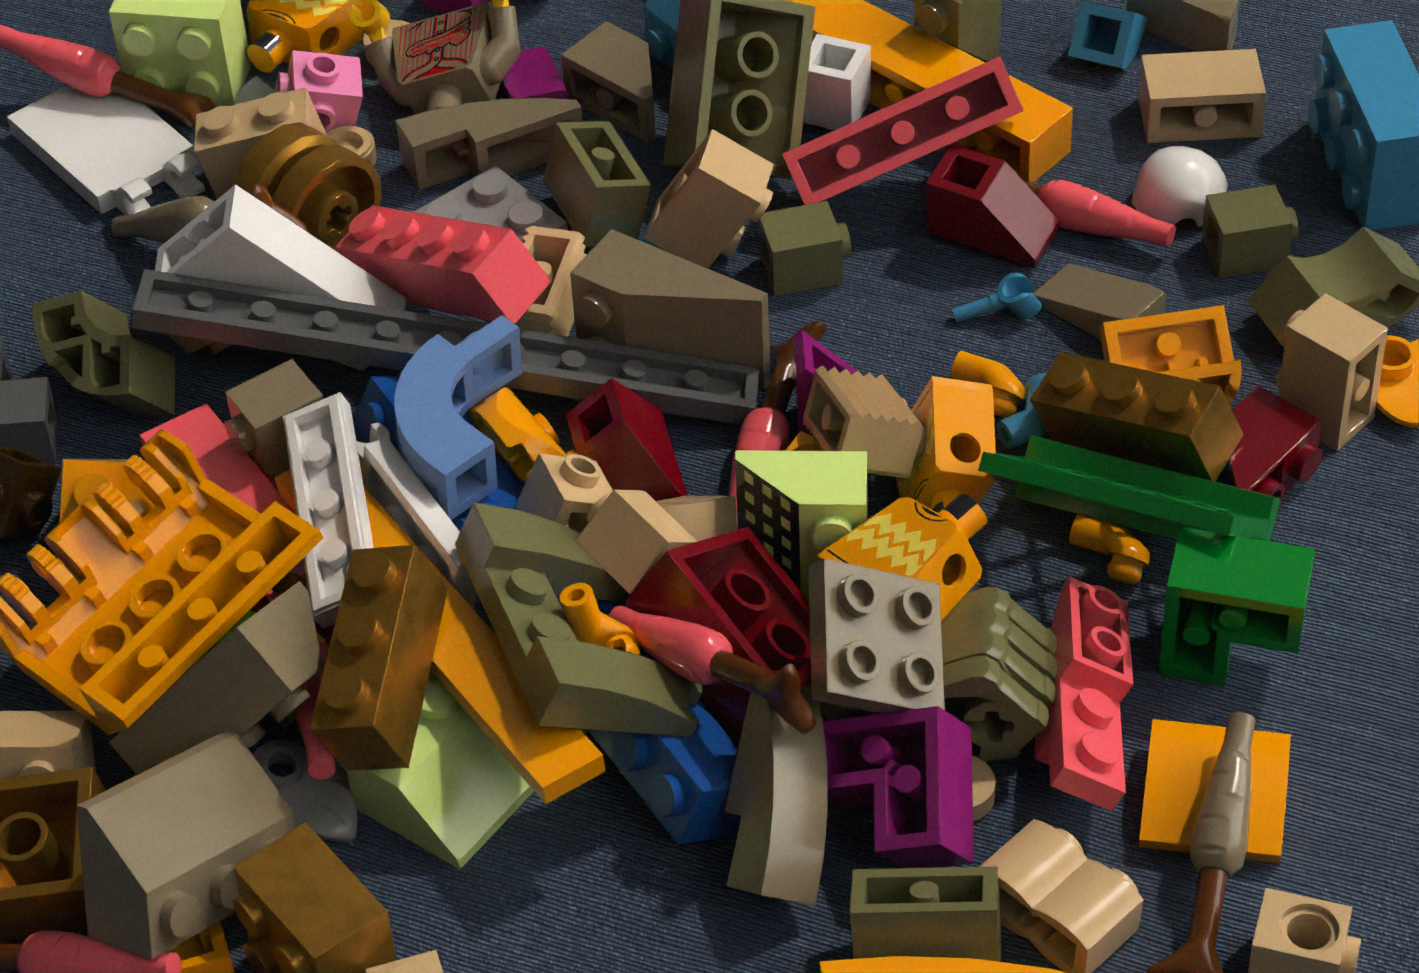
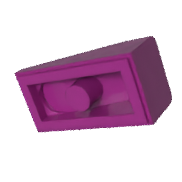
[500,46,568,99]

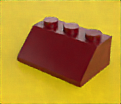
[625,527,822,748]

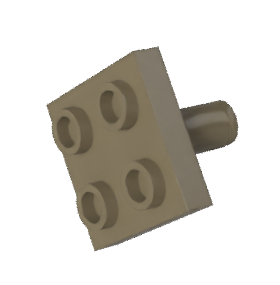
[808,558,945,720]

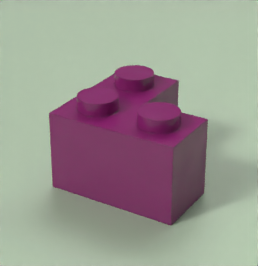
[823,706,974,868]

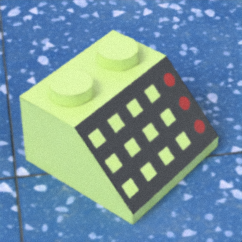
[735,450,867,600]

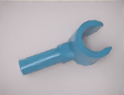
[952,273,1042,323]

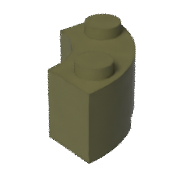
[1247,227,1419,347]
[32,290,175,418]

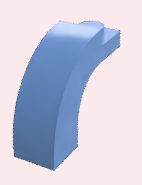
[394,315,522,520]

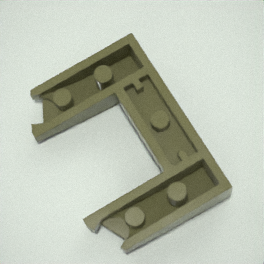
[455,502,702,737]

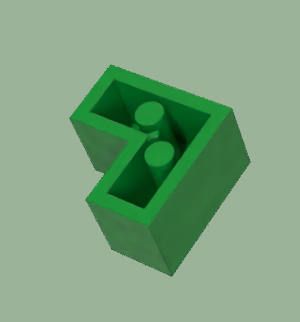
[1158,527,1316,686]

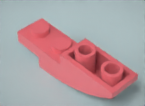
[1035,576,1134,812]

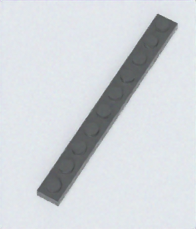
[131,269,759,425]

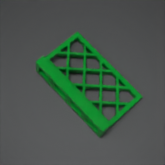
[978,435,1281,541]

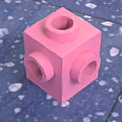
[275,50,363,133]

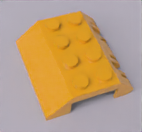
[0,429,324,735]

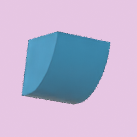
[1068,0,1148,69]

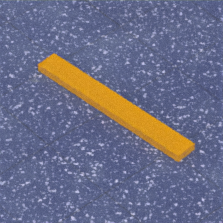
[275,470,606,805]

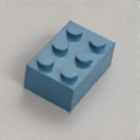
[1308,20,1419,231]

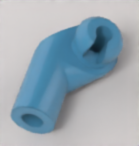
[996,372,1048,450]

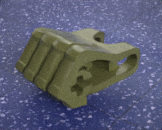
[827,587,1058,762]

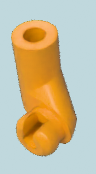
[951,351,1025,418]
[1069,513,1150,585]
[559,583,640,655]

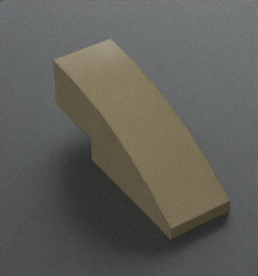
[396,98,583,190]
[725,684,827,906]

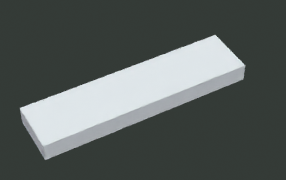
[282,392,374,629]

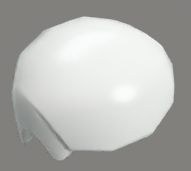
[1132,146,1228,227]

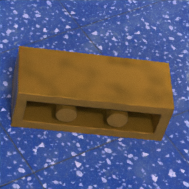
[1030,352,1244,482]
[310,545,448,771]

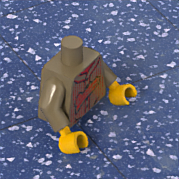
[348,0,521,115]

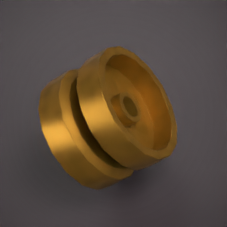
[232,122,382,254]

